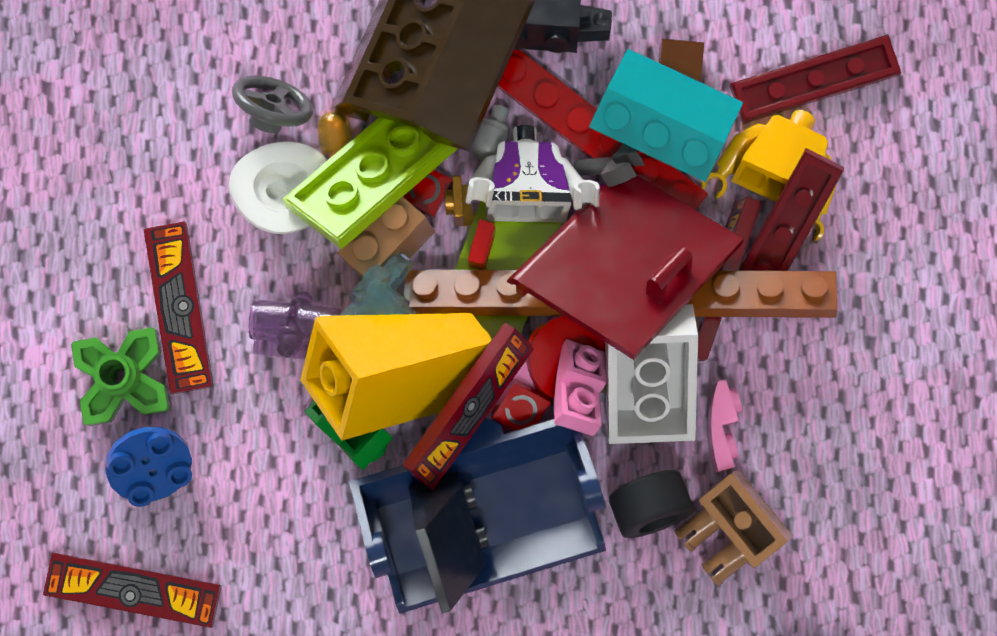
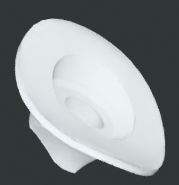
[228,142,328,234]

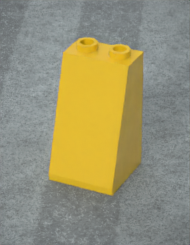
[300,313,492,441]

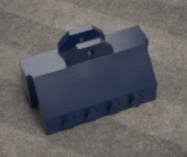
[349,418,606,614]

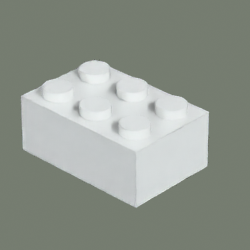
[605,304,698,444]

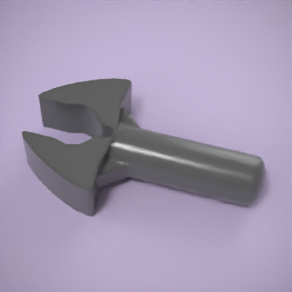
[573,144,645,187]

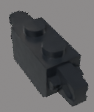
[514,0,612,53]

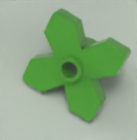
[71,327,170,426]

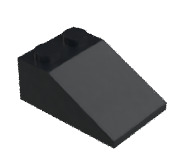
[408,471,490,614]

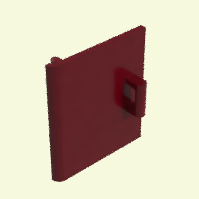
[507,176,743,360]

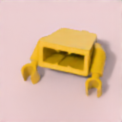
[702,110,837,241]

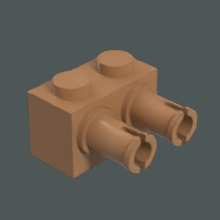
[337,197,435,293]
[675,469,793,586]

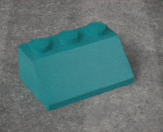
[589,49,743,182]

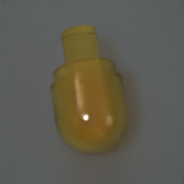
[317,111,352,159]

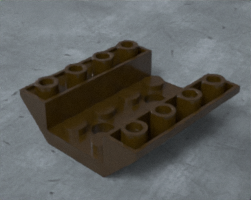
[330,0,536,152]

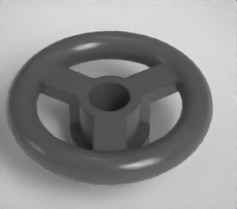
[232,76,313,133]

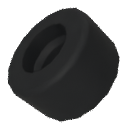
[609,470,694,538]

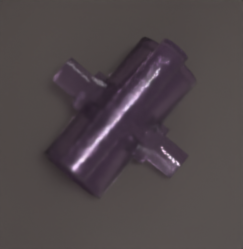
[248,291,341,360]

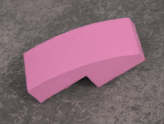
[554,339,607,436]
[707,379,742,474]

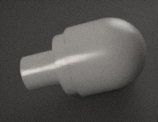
[471,105,509,162]

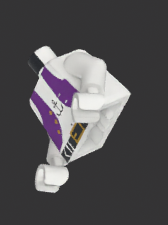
[465,125,600,223]

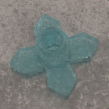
[339,253,415,316]

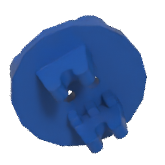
[105,427,192,507]

